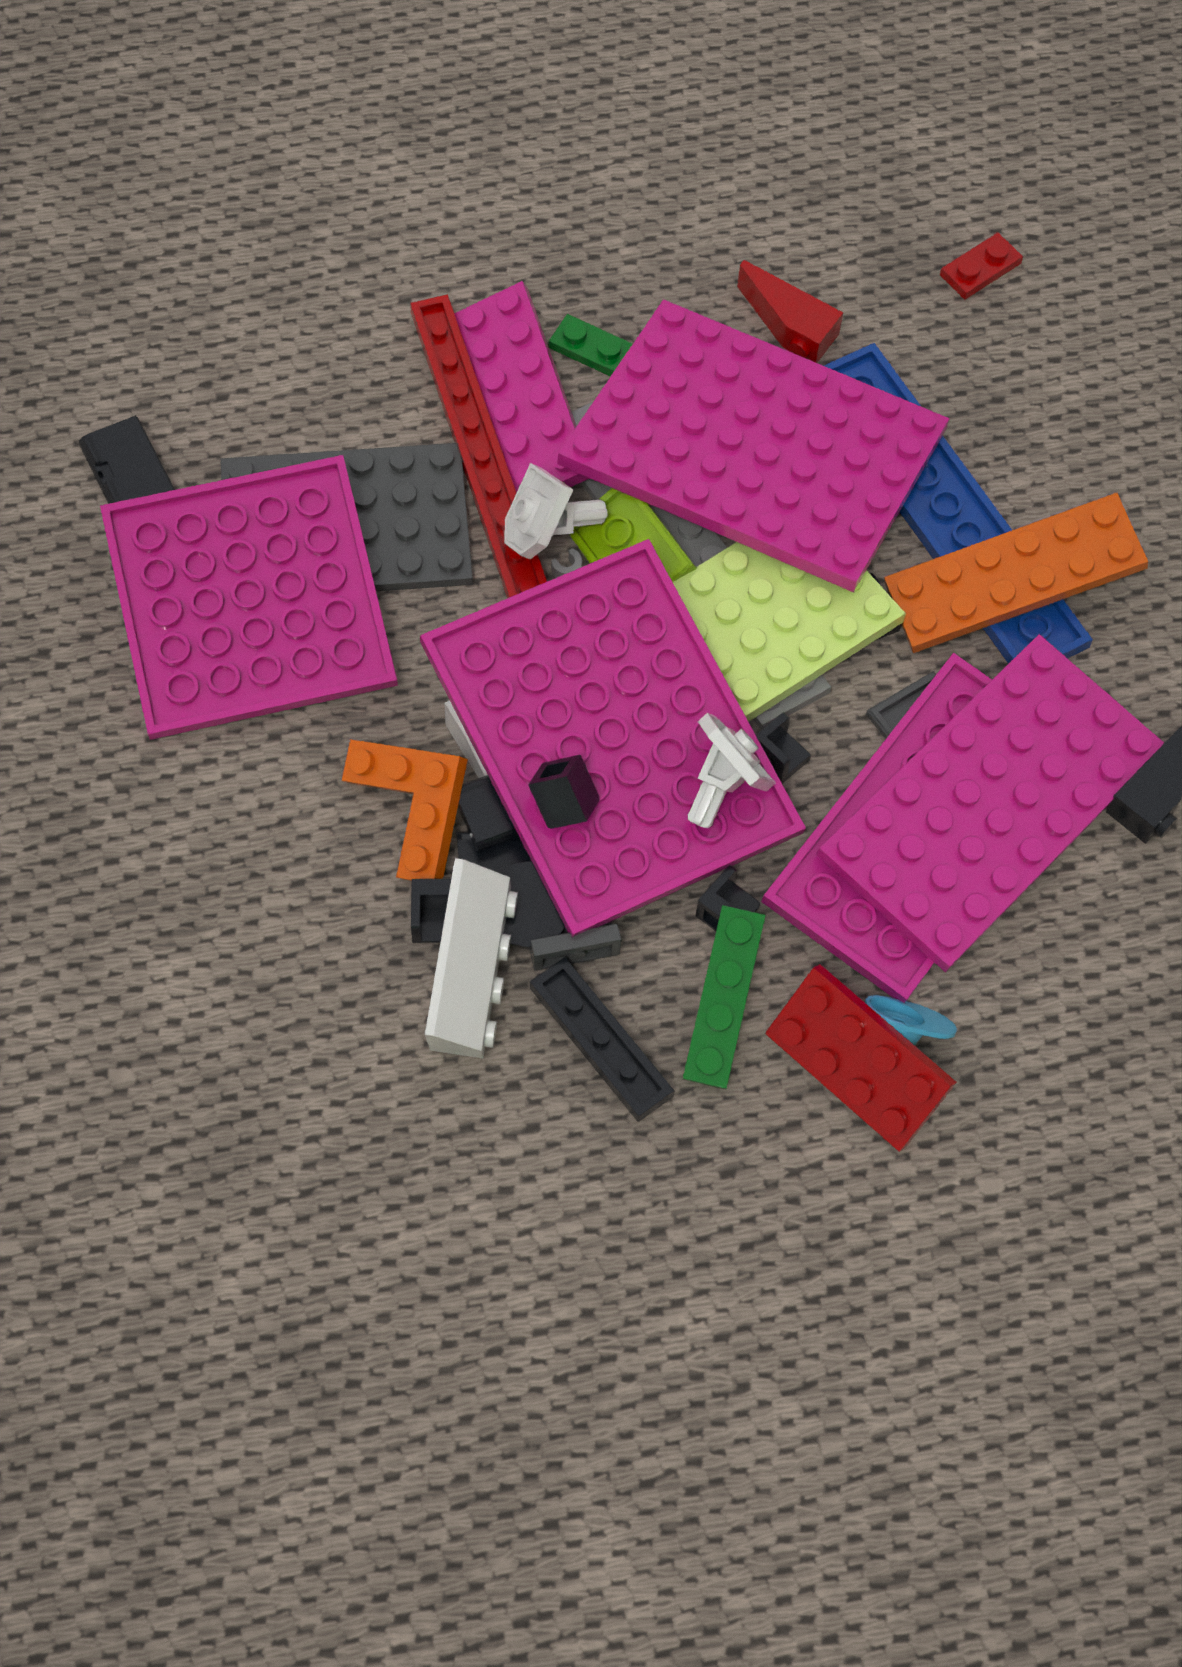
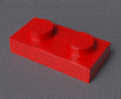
[940,232,1023,300]

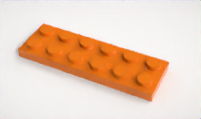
[884,492,1148,653]

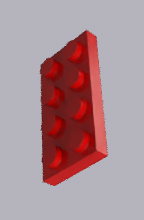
[765,964,957,1152]

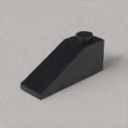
[1106,726,1182,844]

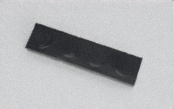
[530,957,674,1122]

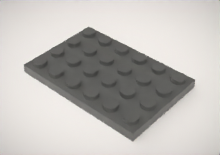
[220,443,473,592]

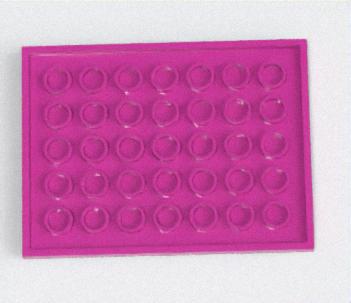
[557,299,949,592]
[420,539,806,937]

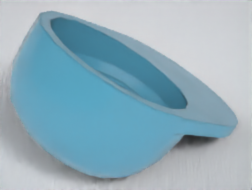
[864,995,957,1045]

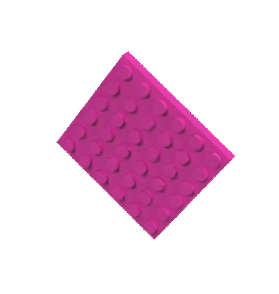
[100,455,398,740]

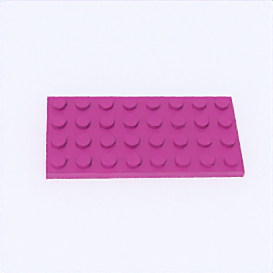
[816,634,1164,973]
[761,653,992,1003]

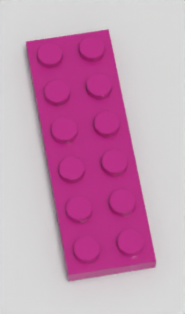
[454,281,590,493]

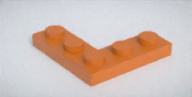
[342,739,468,881]

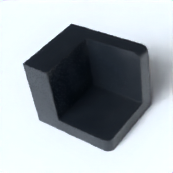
[756,712,811,784]
[528,755,600,829]
[695,865,760,931]
[411,879,451,943]

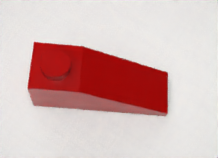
[737,260,843,363]

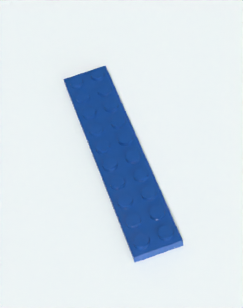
[824,343,1093,664]

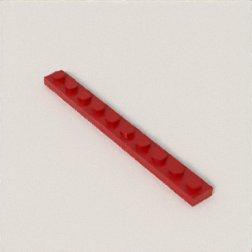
[410,294,547,598]

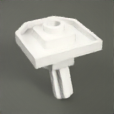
[504,463,608,559]
[688,713,776,828]

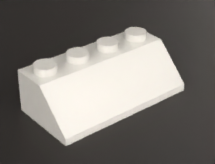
[425,858,518,1058]

